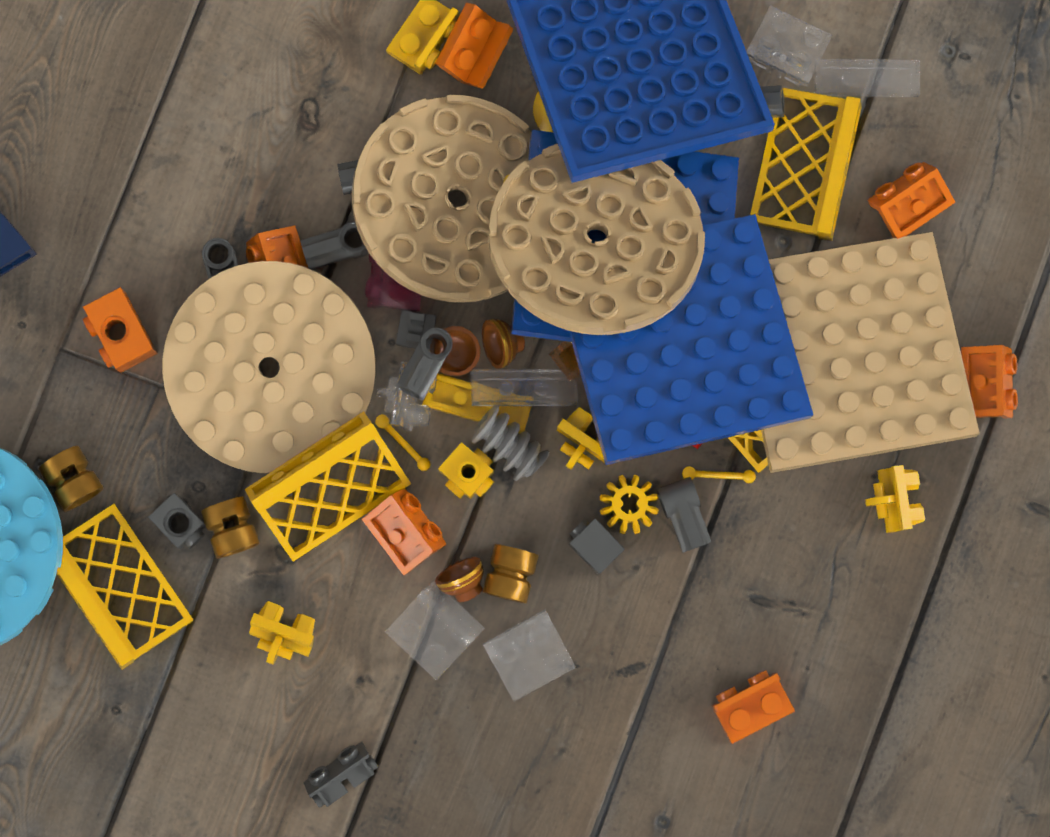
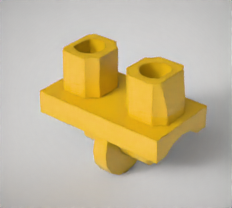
[556,407,610,470]
[865,465,925,533]
[249,601,315,665]

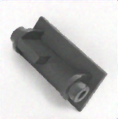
[303,742,379,808]

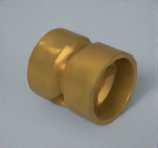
[38,446,104,512]
[201,496,260,559]
[482,544,539,604]

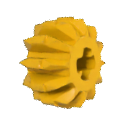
[599,475,659,534]

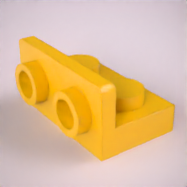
[386,0,459,75]

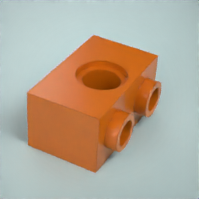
[82,287,158,373]

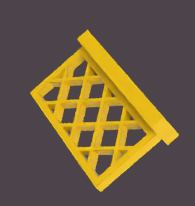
[750,88,862,241]
[245,411,411,562]
[57,504,194,670]

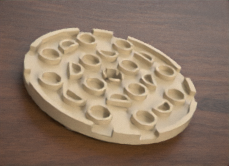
[352,95,531,303]
[488,144,705,335]
[162,261,376,473]

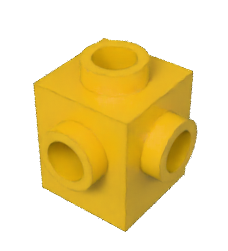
[438,442,494,499]

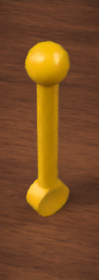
[375,414,431,471]
[682,466,756,483]

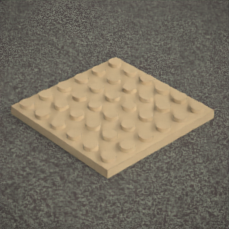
[761,232,980,473]

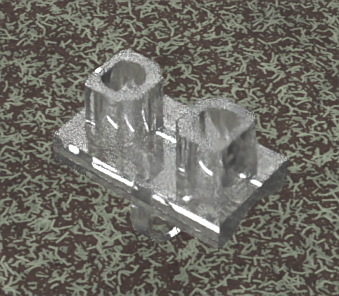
[376,362,437,431]

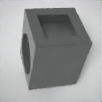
[148,493,206,550]
[569,519,625,575]

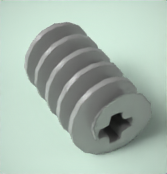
[471,405,550,481]

